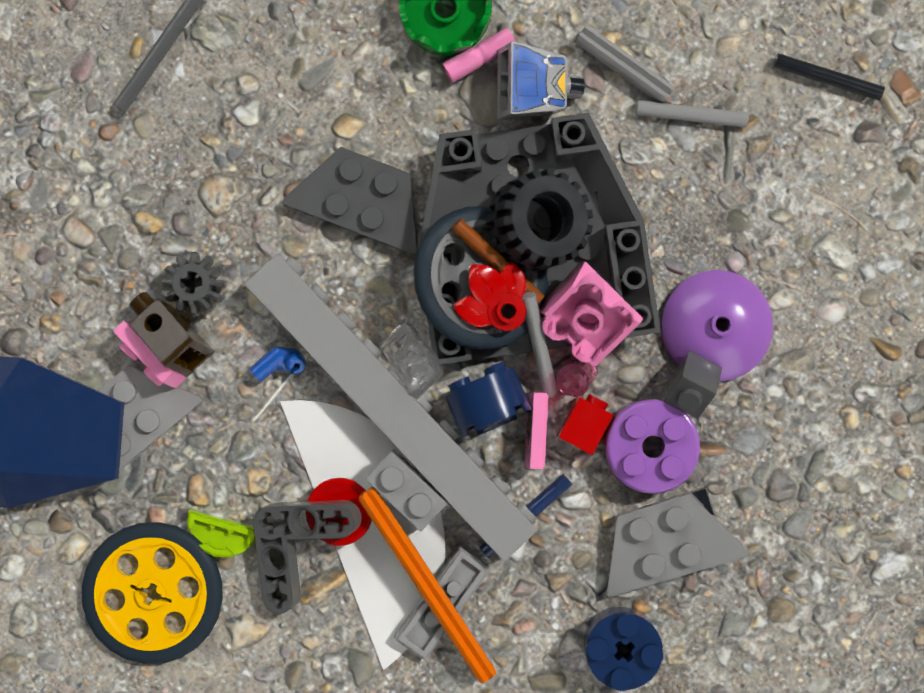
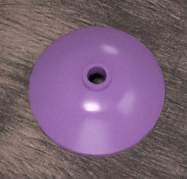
[661,270,773,381]

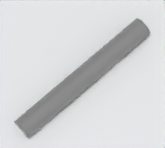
[636,100,749,128]
[522,292,558,397]

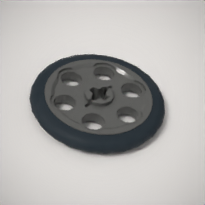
[413,206,548,350]

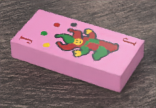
[524,392,548,469]

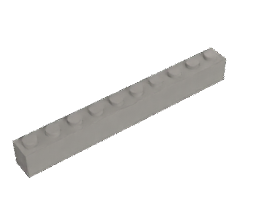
[245,253,538,562]

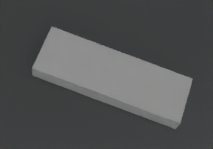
[394,546,491,660]

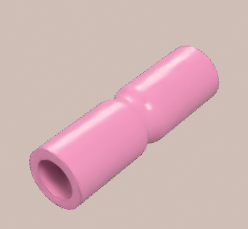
[442,28,516,83]

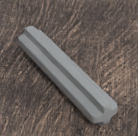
[576,26,674,103]

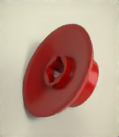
[306,478,372,546]

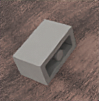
[365,449,448,532]

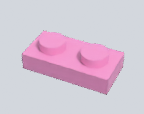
[113,321,186,389]

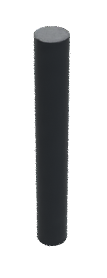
[773,53,885,101]

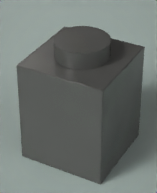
[664,350,722,419]

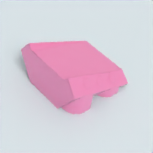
[539,261,643,368]

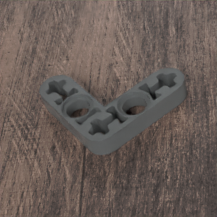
[254,500,362,614]

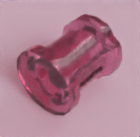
[557,355,598,397]

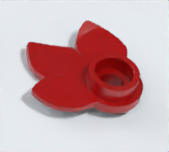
[453,262,527,331]

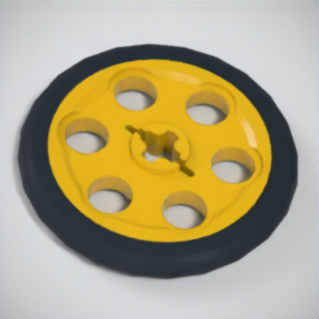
[82,522,223,664]

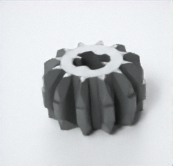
[162,252,227,316]

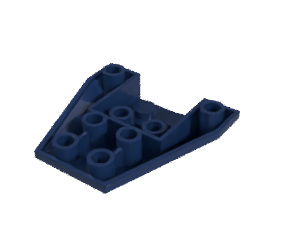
[0,356,125,508]

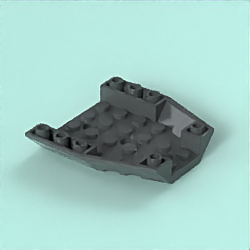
[419,113,661,365]

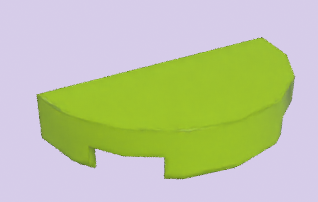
[187,509,256,558]

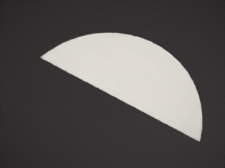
[280,400,445,670]

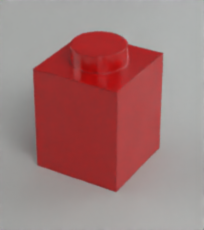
[556,394,613,455]

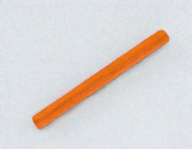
[359,487,496,683]

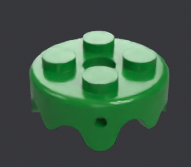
[399,0,492,56]

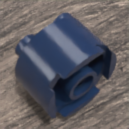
[445,362,532,440]
[584,607,664,691]

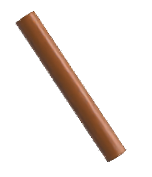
[451,218,544,304]

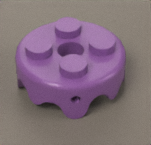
[603,399,700,494]

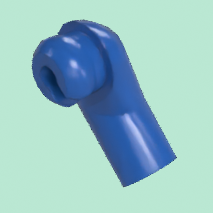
[249,347,306,382]

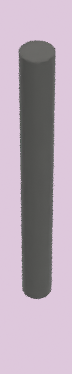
[113,0,203,113]

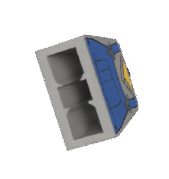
[497,41,585,121]

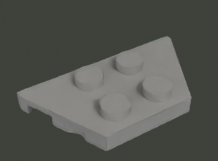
[87,366,205,493]
[607,492,749,598]

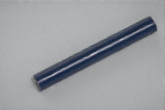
[479,474,573,558]

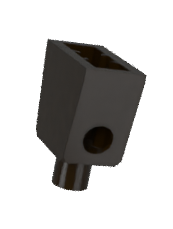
[129,292,215,377]

